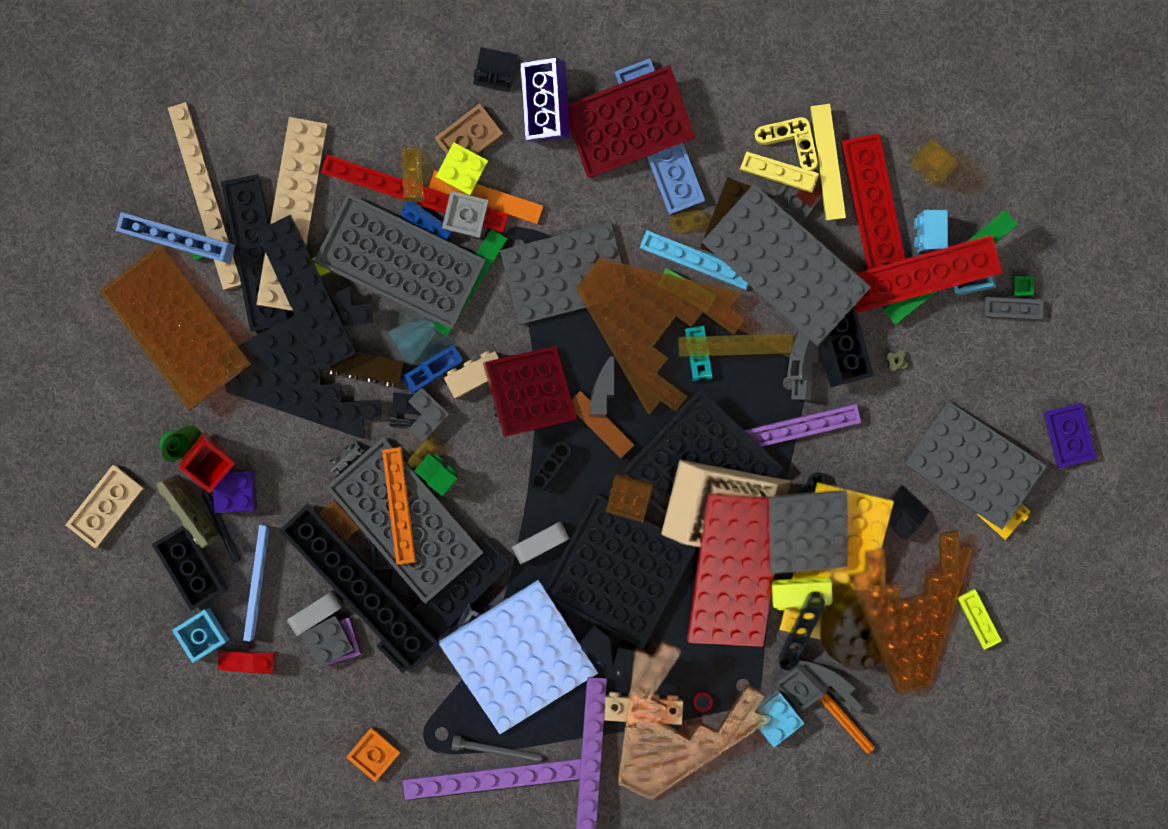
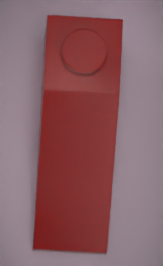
[218,651,276,673]

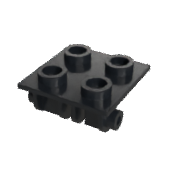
[473,47,518,92]

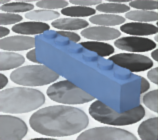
[116,212,235,263]

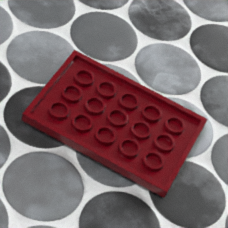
[568,65,696,179]

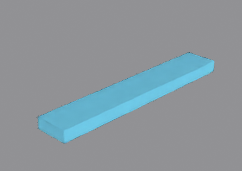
[640,230,748,290]

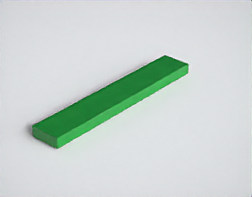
[431,229,508,336]

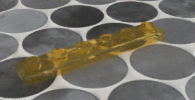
[678,334,793,357]

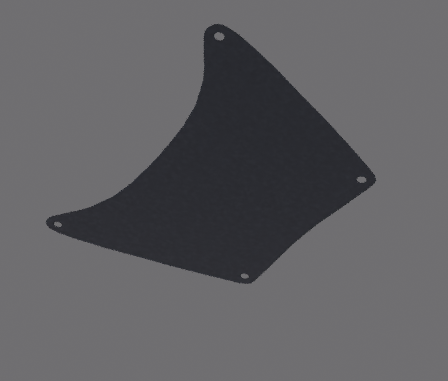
[423,227,805,754]

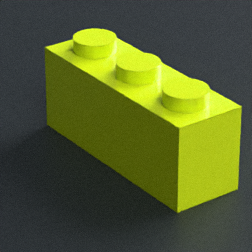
[772,577,832,610]

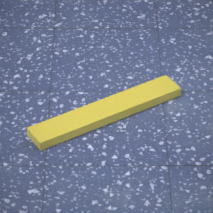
[810,104,846,221]

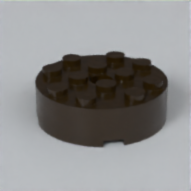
[820,589,899,671]

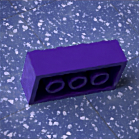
[521,58,570,143]

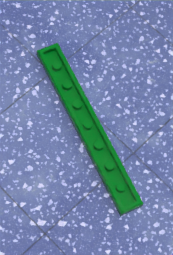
[884,210,1018,325]

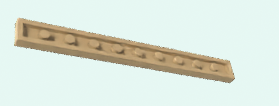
[168,102,241,290]

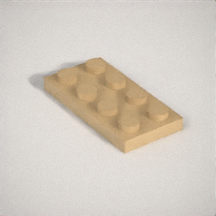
[66,464,145,549]

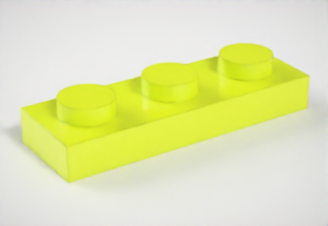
[957,589,1001,650]

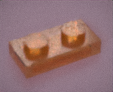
[319,500,360,541]

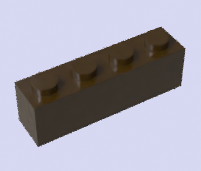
[327,352,405,387]

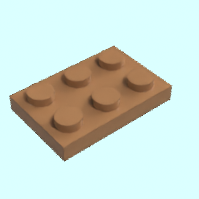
[434,103,503,155]

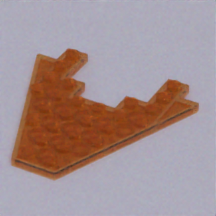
[576,258,745,415]
[850,530,973,695]

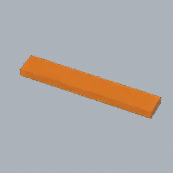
[429,170,543,225]
[382,447,416,565]

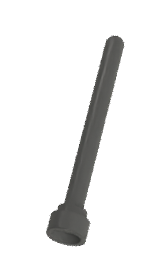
[451,735,543,762]

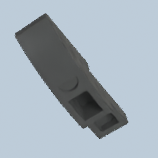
[787,330,819,400]
[798,659,863,713]

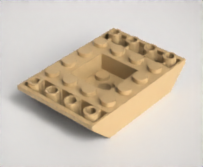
[662,460,791,547]

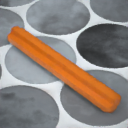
[819,692,875,754]

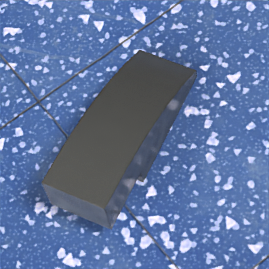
[589,357,614,417]

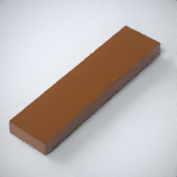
[572,391,634,459]

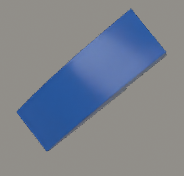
[402,345,464,394]

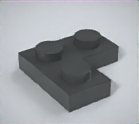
[408,388,450,442]

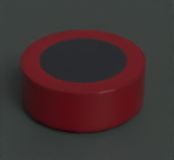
[693,691,713,712]

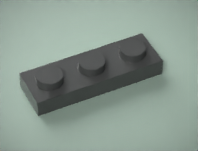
[984,297,1044,320]

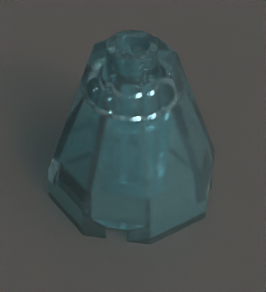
[387,318,436,366]

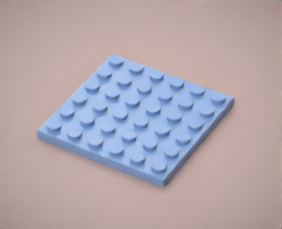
[439,580,598,734]

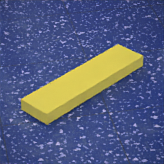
[740,152,819,193]

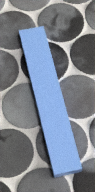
[243,525,270,641]

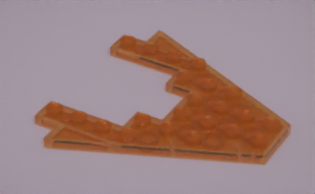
[617,641,770,800]

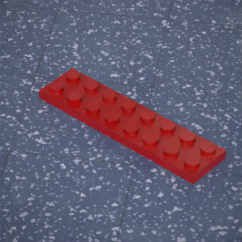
[841,133,905,270]
[855,235,1002,313]

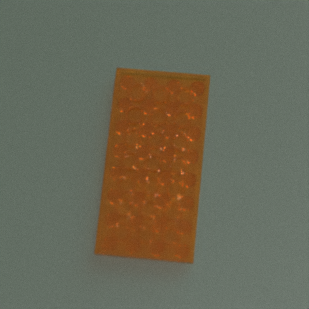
[100,244,251,411]

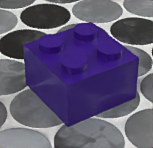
[213,471,257,513]

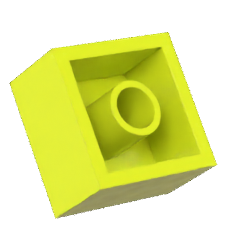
[436,142,488,195]

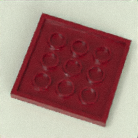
[483,346,577,438]

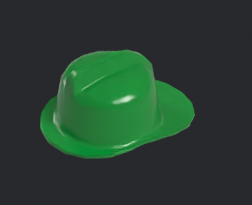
[158,425,202,462]

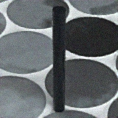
[202,491,241,563]

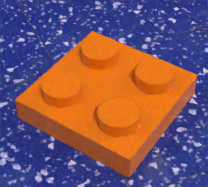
[346,727,401,782]

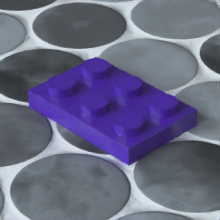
[1043,403,1096,468]

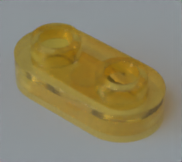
[669,210,707,234]
[406,435,437,469]

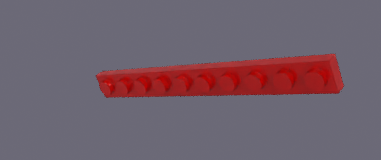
[321,155,509,233]

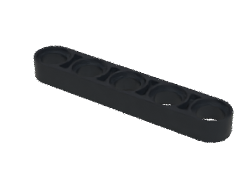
[778,591,825,670]

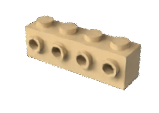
[604,692,683,725]

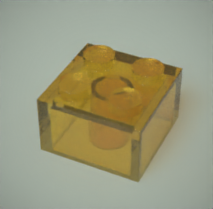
[909,137,959,186]

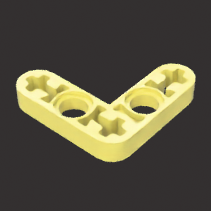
[755,117,818,172]

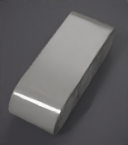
[512,521,570,564]
[287,590,344,636]

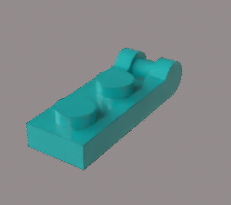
[685,326,712,382]

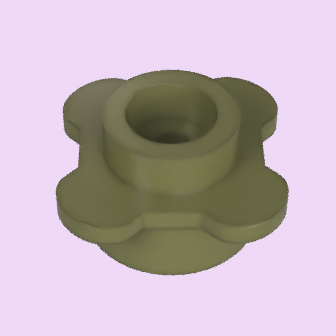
[886,350,908,371]

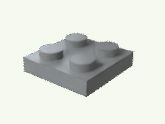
[442,191,488,238]

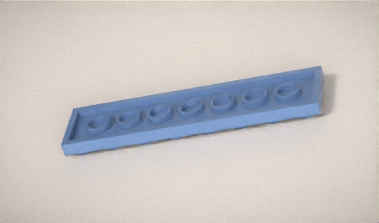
[614,59,705,215]

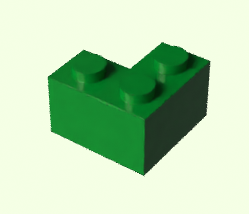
[414,453,459,496]

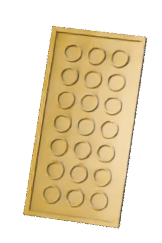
[780,482,894,640]

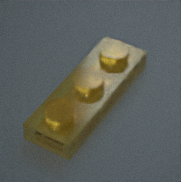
[401,148,423,201]

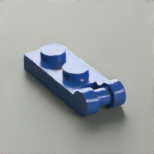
[401,199,452,241]

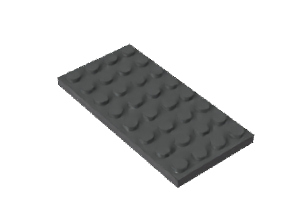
[702,184,871,346]
[314,193,486,329]
[325,437,484,604]

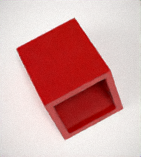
[179,432,235,493]

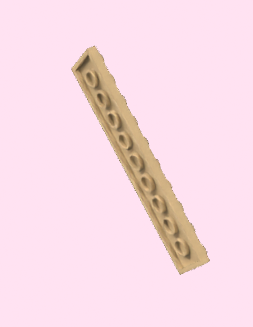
[256,117,327,311]

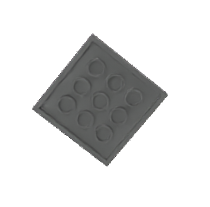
[769,490,848,574]

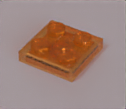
[606,475,653,522]

